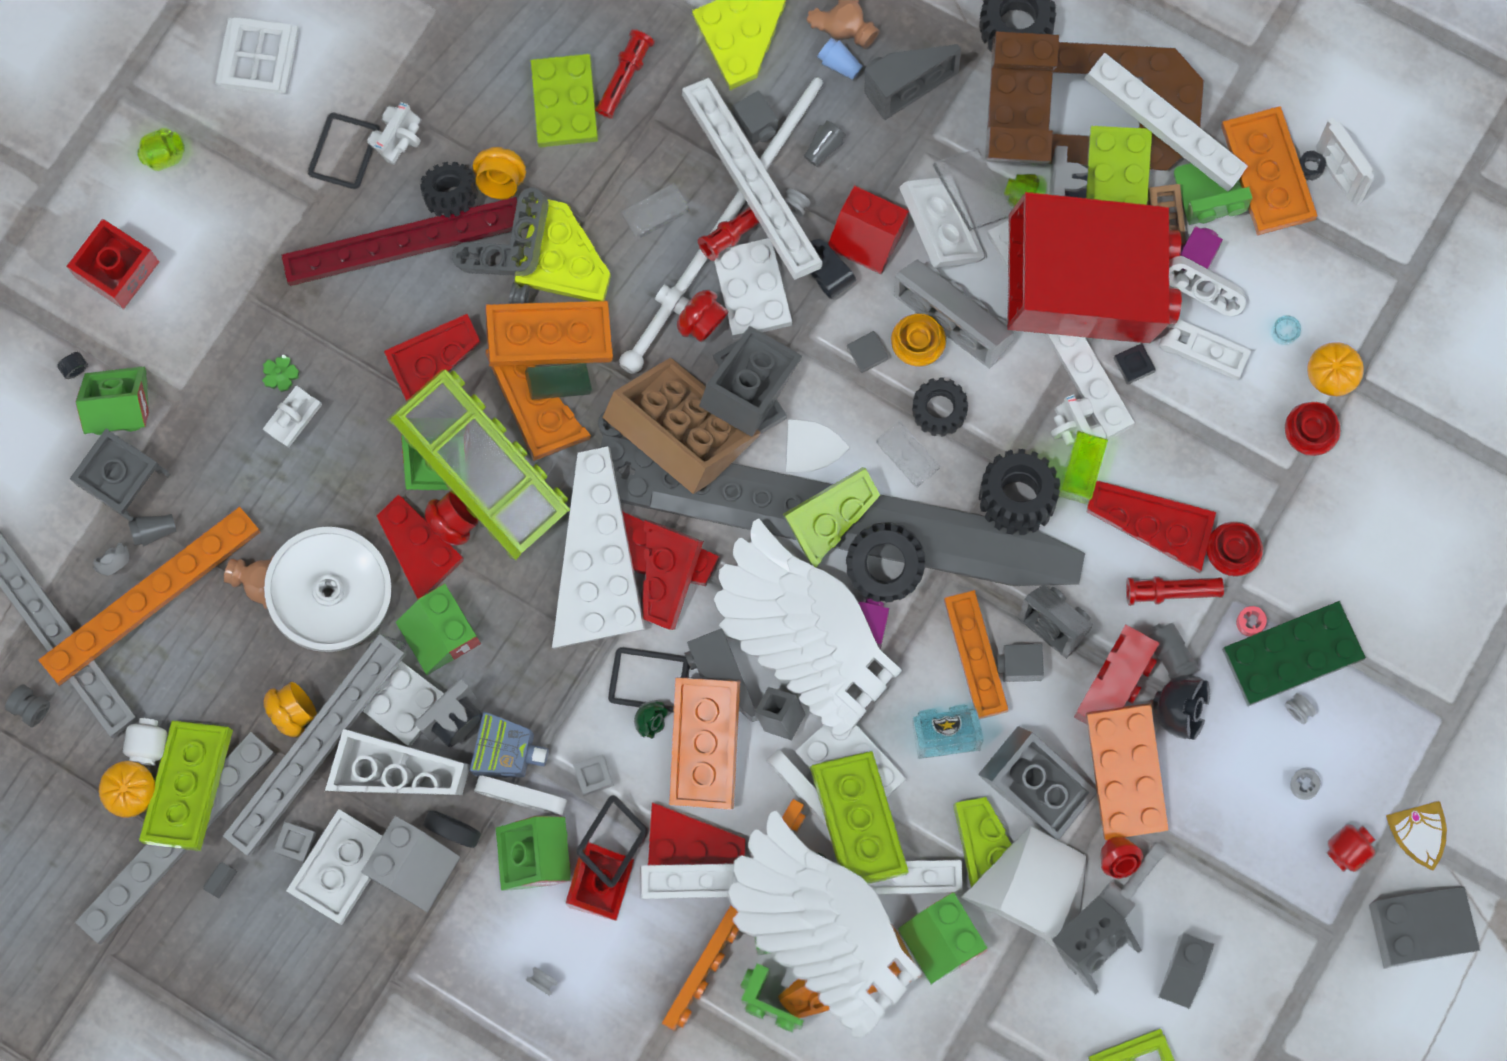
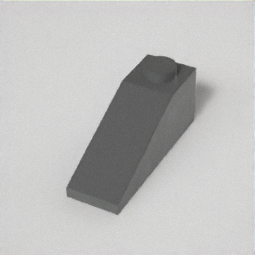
[684,628,758,722]

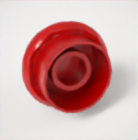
[677,290,729,343]
[1285,402,1341,456]
[425,491,478,546]
[1207,522,1263,576]

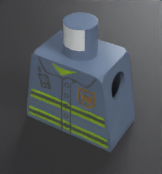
[470,712,549,778]

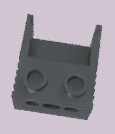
[69,429,170,521]
[1052,895,1142,995]

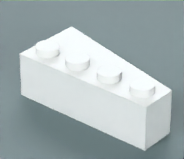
[325,729,471,795]

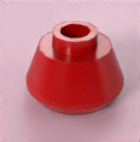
[1101,837,1143,879]

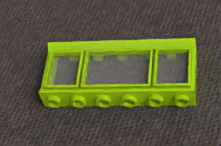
[386,369,570,560]

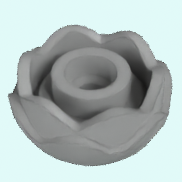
[93,543,129,576]

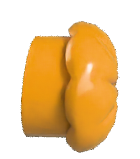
[473,146,526,200]
[891,313,946,367]
[1307,342,1364,396]
[263,682,317,738]
[99,761,155,818]

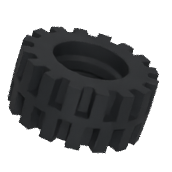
[420,162,478,217]
[912,377,968,437]

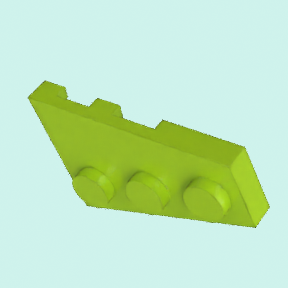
[783,467,880,567]
[953,797,1012,887]

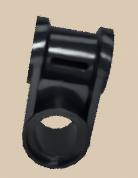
[810,239,856,300]

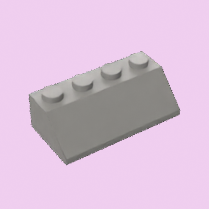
[894,259,1014,369]

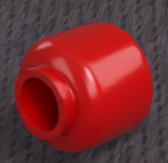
[1326,824,1376,872]

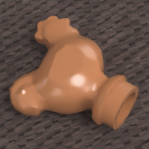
[807,0,879,49]
[224,556,274,609]

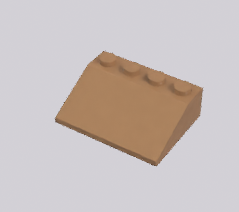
[603,358,761,494]

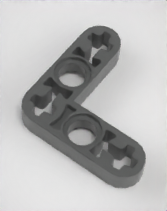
[452,187,548,276]

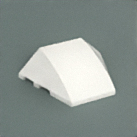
[961,826,1086,949]

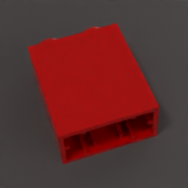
[1007,192,1182,344]

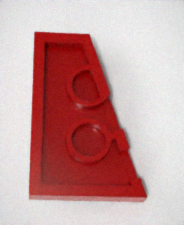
[384,314,481,401]
[377,494,464,600]
[643,520,704,630]
[648,802,746,866]

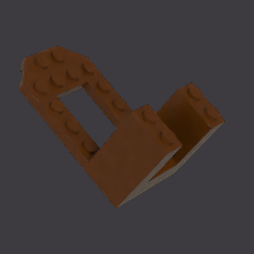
[985,32,1204,171]

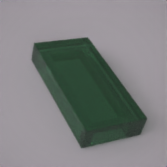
[525,363,592,400]

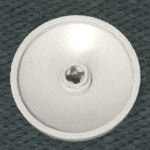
[264,527,391,652]

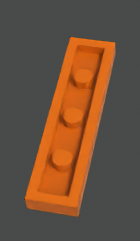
[944,590,1008,720]

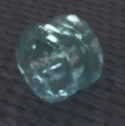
[1271,315,1301,345]

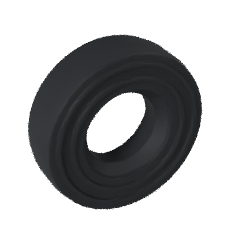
[423,810,481,848]

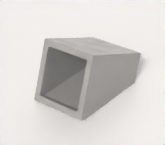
[361,816,461,913]

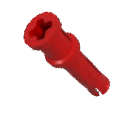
[595,29,655,119]
[698,207,759,261]
[1126,576,1224,606]

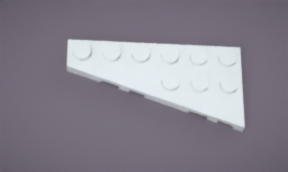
[552,446,645,649]

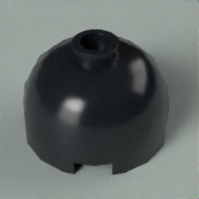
[1153,675,1210,740]

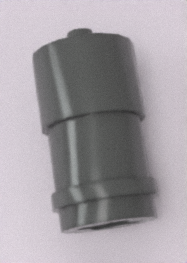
[1148,623,1199,679]

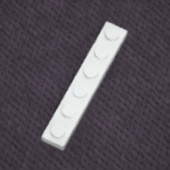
[1084,53,1248,192]

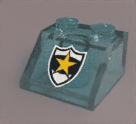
[912,705,984,759]

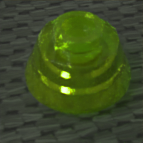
[1003,174,1040,208]

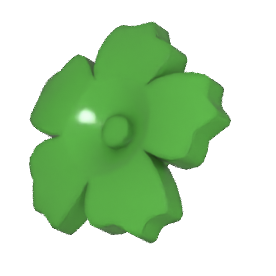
[262,355,299,392]

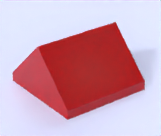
[565,842,635,921]

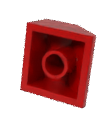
[828,185,909,275]

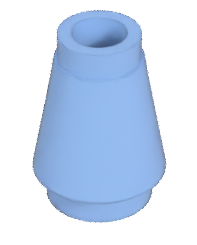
[817,38,863,80]

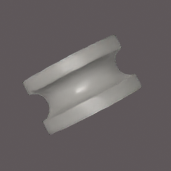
[783,189,811,217]
[1285,693,1316,725]
[1290,769,1320,800]
[526,966,559,996]

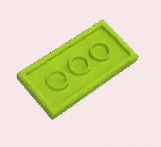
[139,721,233,851]
[810,751,909,884]

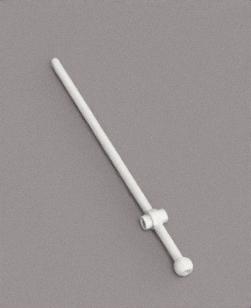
[619,77,823,374]

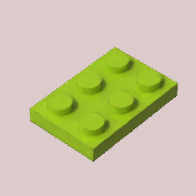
[531,54,598,147]
[1086,126,1152,205]

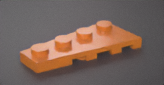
[485,349,591,461]

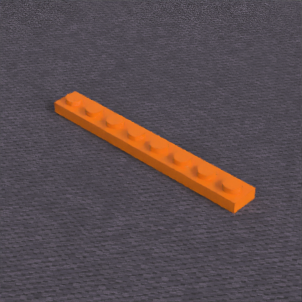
[39,507,260,686]
[662,799,806,1032]

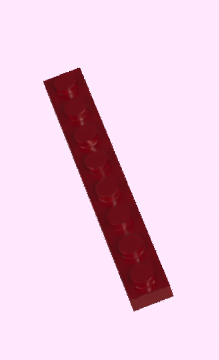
[281,197,518,286]

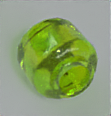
[137,127,185,171]

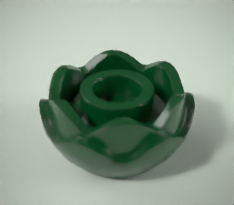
[634,701,668,739]

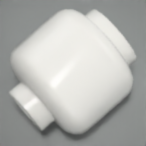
[123,718,167,766]

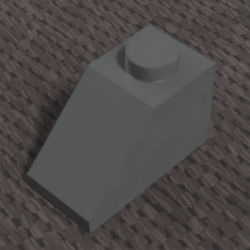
[1158,933,1215,1009]

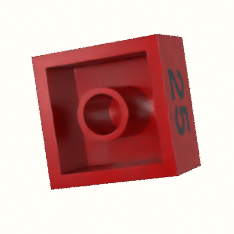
[66,218,159,310]

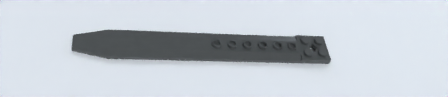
[600,435,1085,586]

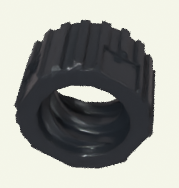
[1299,150,1326,181]
[57,352,88,380]

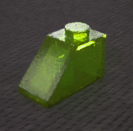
[1059,431,1108,504]

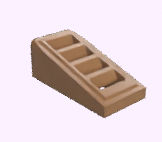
[1148,184,1186,245]

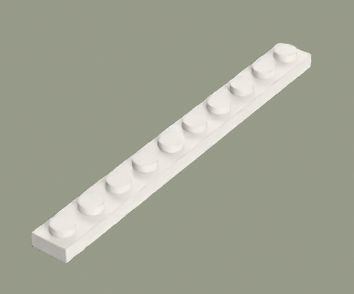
[640,860,962,899]

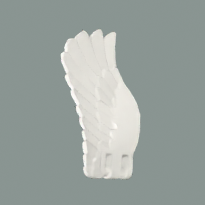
[714,519,902,736]
[727,811,921,1039]

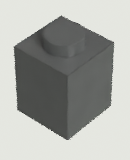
[733,90,778,144]
[997,644,1044,682]
[754,687,806,740]

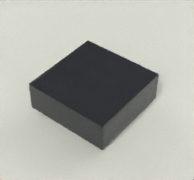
[1113,343,1156,385]

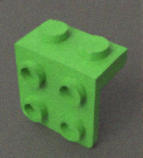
[1173,163,1253,225]
[741,963,804,1033]

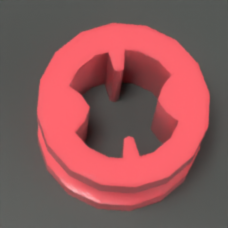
[1236,606,1267,637]

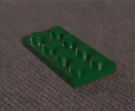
[1222,601,1366,707]

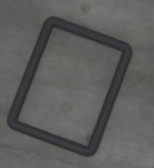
[308,113,380,189]
[608,647,689,712]
[576,795,647,887]

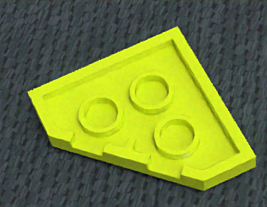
[692,0,785,90]
[514,199,611,301]

